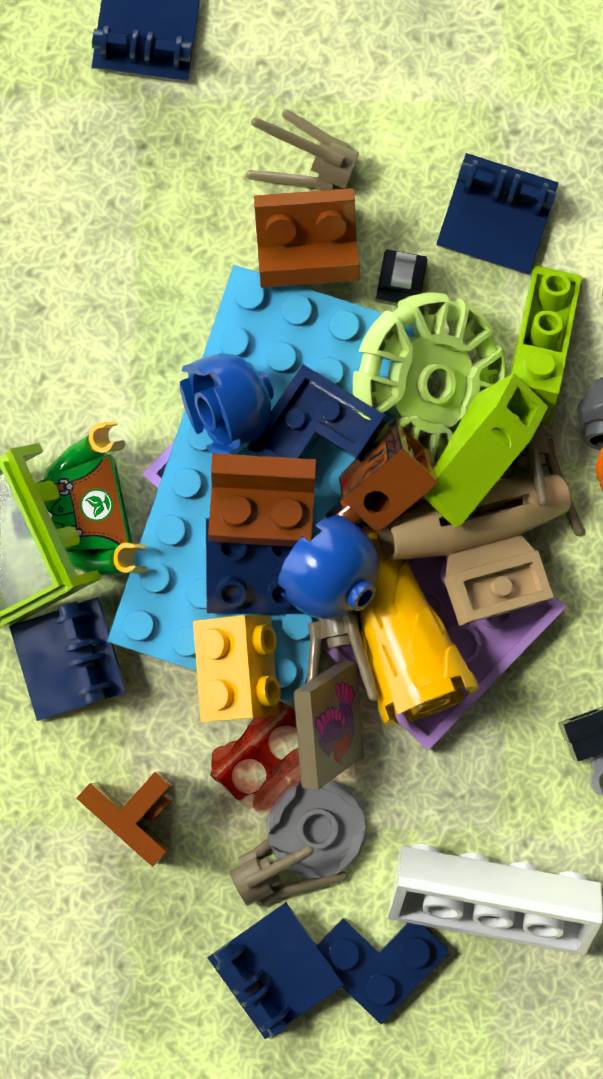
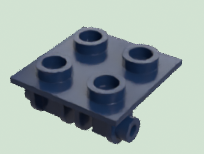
[91,0,200,82]
[436,153,559,275]
[206,518,305,614]
[9,597,127,721]
[207,902,345,1039]

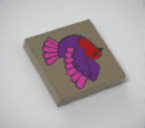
[294,661,364,790]

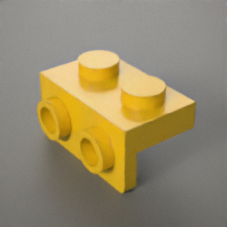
[193,615,281,722]

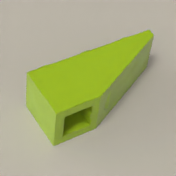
[508,265,582,426]
[423,373,548,528]

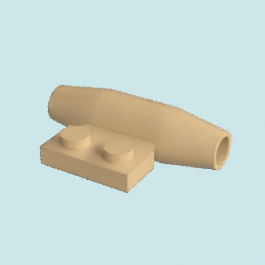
[377,475,571,626]

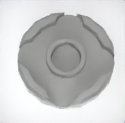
[266,780,366,878]

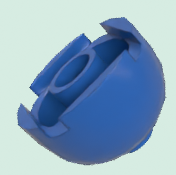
[180,353,274,455]
[278,515,380,620]

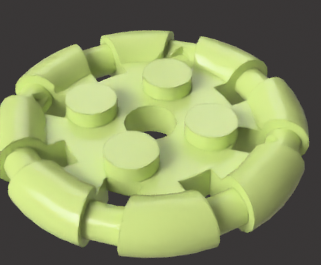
[353,292,506,468]

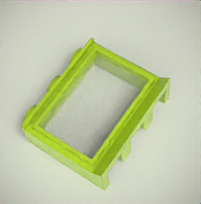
[0,443,101,629]

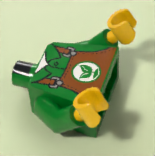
[13,421,147,576]

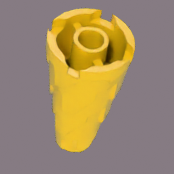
[358,526,479,727]

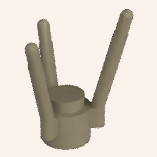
[246,109,359,190]
[500,424,583,536]
[306,610,378,701]
[230,838,348,906]

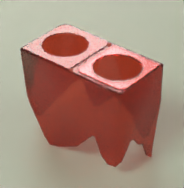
[210,701,300,810]

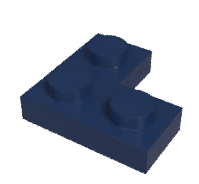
[248,364,388,462]
[317,917,450,1024]

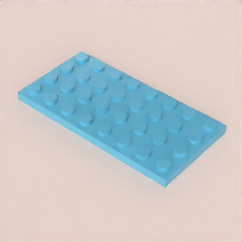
[107,264,416,704]

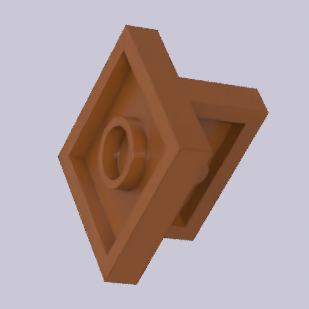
[254,188,360,288]
[208,453,316,547]
[76,771,174,867]

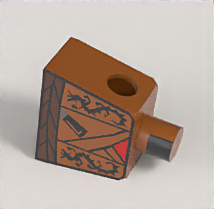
[325,419,438,532]

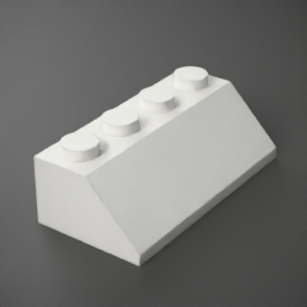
[388,844,603,955]

